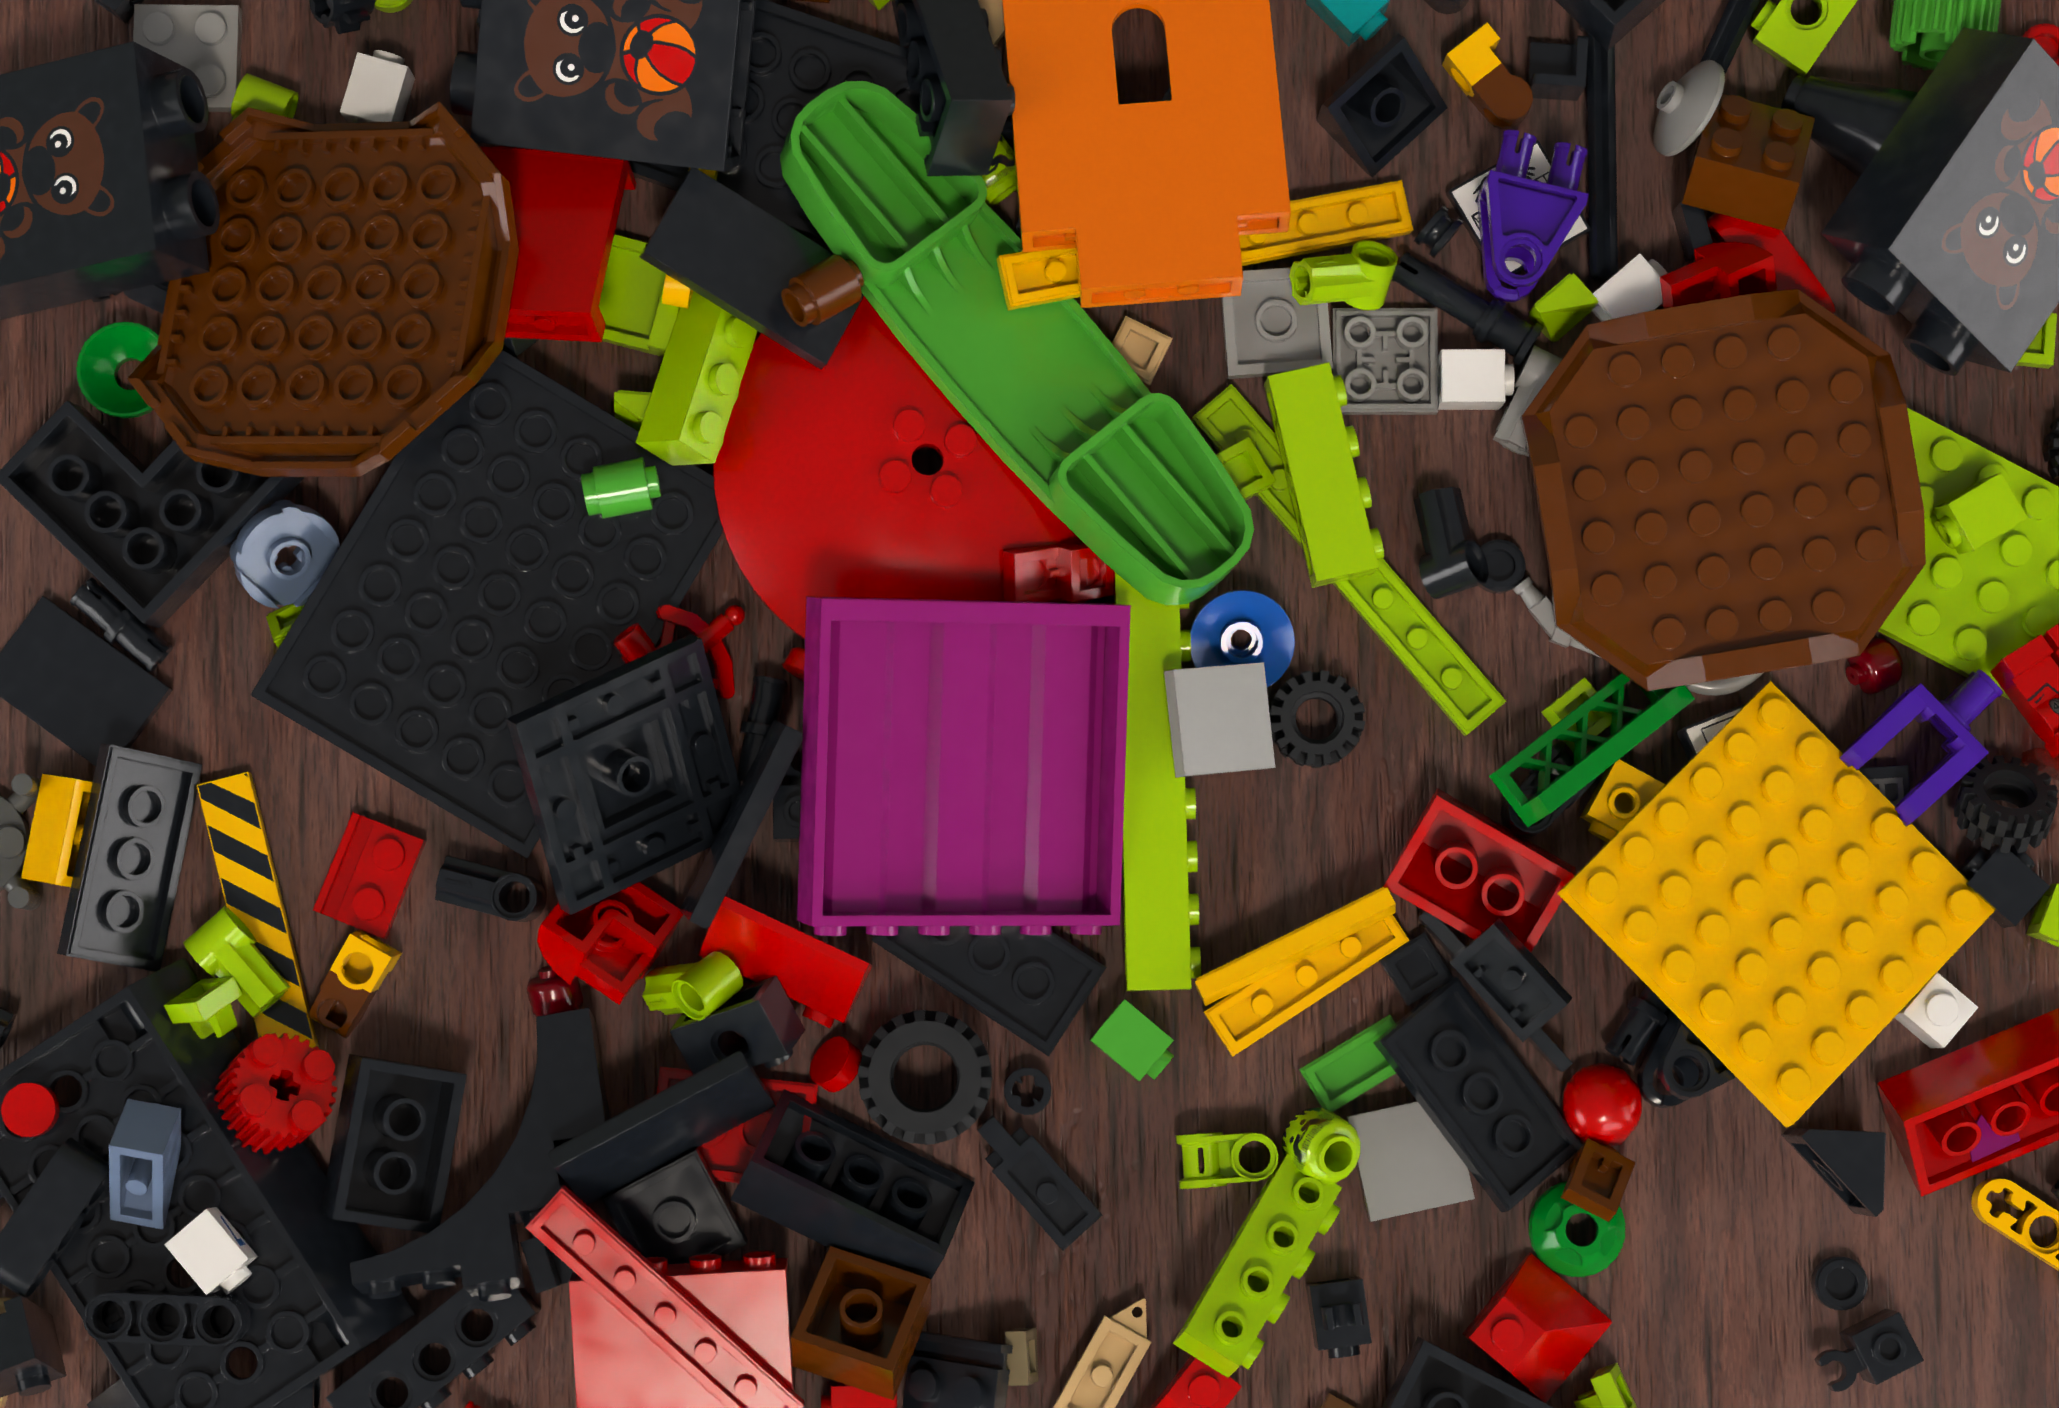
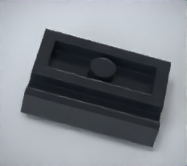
[902,1331,1013,1408]

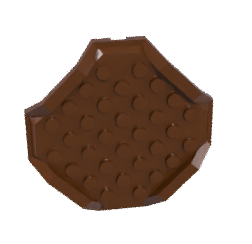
[127,101,519,477]
[1520,289,1926,691]

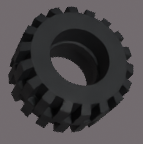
[858,1010,992,1145]

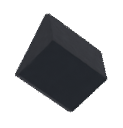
[1317,33,1448,178]
[1782,1128,1886,1217]

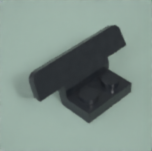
[1418,912,1573,1072]

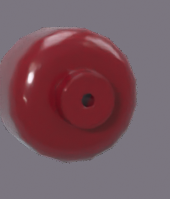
[1845,637,1903,695]
[527,966,583,1017]

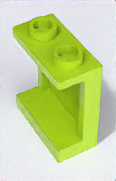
[599,234,680,357]

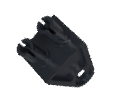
[1637,1009,1736,1108]

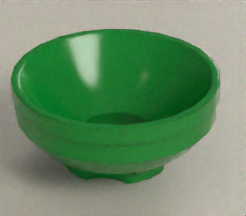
[76,322,159,418]
[1528,1181,1626,1277]

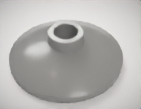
[1653,60,1725,157]

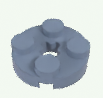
[230,500,340,609]

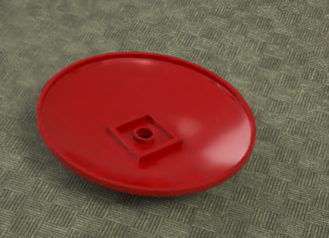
[713,296,1087,640]

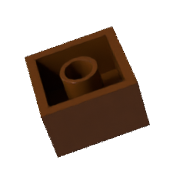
[1682,93,1815,231]
[791,1246,931,1400]

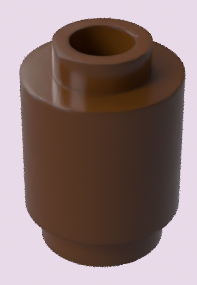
[781,254,864,327]

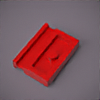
[313,812,427,939]

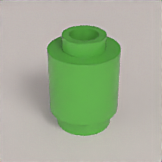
[581,457,662,519]

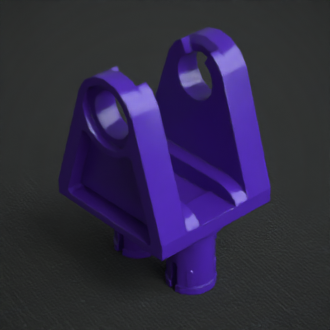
[1477,130,1589,302]
[1839,669,2003,827]

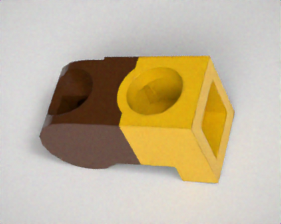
[1442,22,1533,129]
[308,930,402,1038]

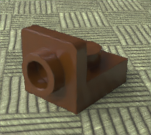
[1561,1138,1636,1222]

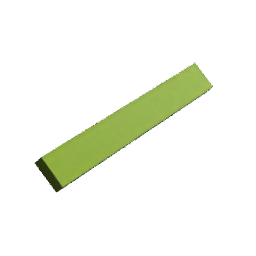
[1191,384,1506,737]

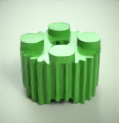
[1889,0,2001,71]

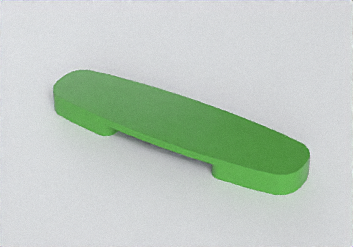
[780,81,1254,605]

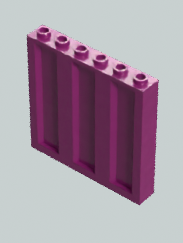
[797,596,1131,936]

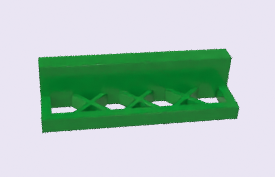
[1489,673,1695,827]

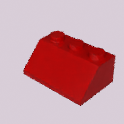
[1383,788,1576,953]
[699,896,872,1029]

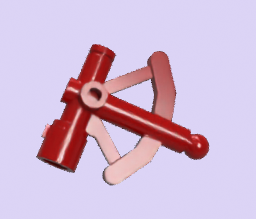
[613,605,745,699]

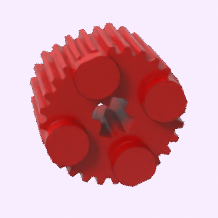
[214,1033,337,1154]

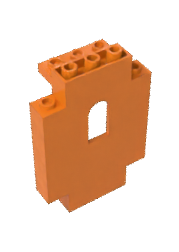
[1002,0,1291,308]

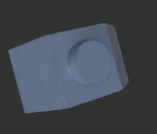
[109,1099,181,1229]

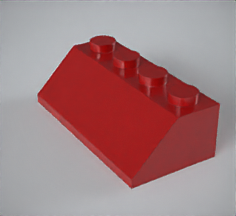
[1877,1008,2059,1197]

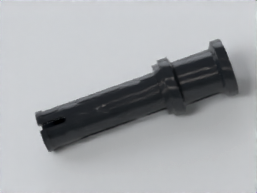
[1391,251,1544,366]

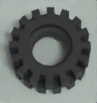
[1269,670,1365,768]
[1954,755,2059,853]

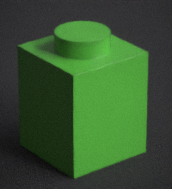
[1089,999,1174,1081]

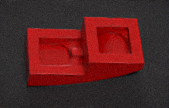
[1003,543,1115,603]

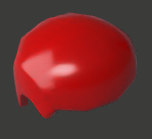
[1562,1063,1642,1147]

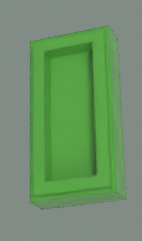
[1298,1015,1396,1112]

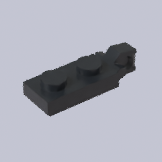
[977,1115,1103,1251]

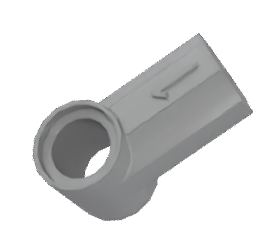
[1493,345,1562,457]

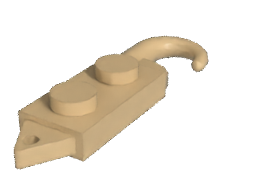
[1053,1298,1151,1408]

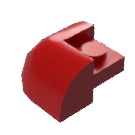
[1660,241,1777,309]
[537,882,683,1005]

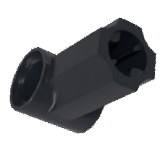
[1414,486,1489,599]
[435,855,547,922]

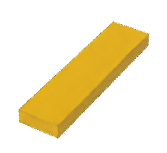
[1195,887,1396,1006]
[1203,915,1410,1057]

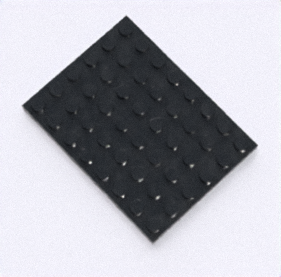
[251,350,723,858]

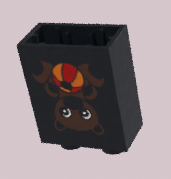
[450,0,756,172]
[1821,27,2059,376]
[0,41,220,320]

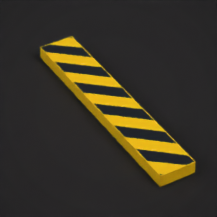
[197,772,319,1093]

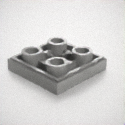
[1331,308,1438,415]
[1164,662,1276,778]
[1346,1101,1475,1222]

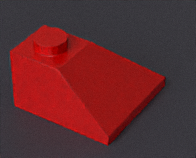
[1462,1252,1613,1403]

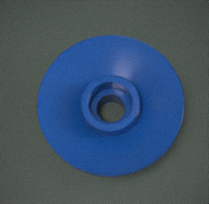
[1190,590,1295,687]

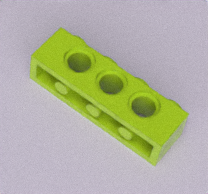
[1751,0,1858,77]

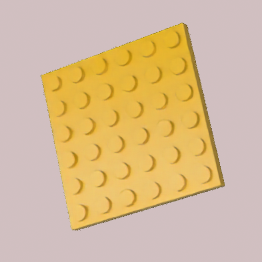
[1557,681,1995,1128]

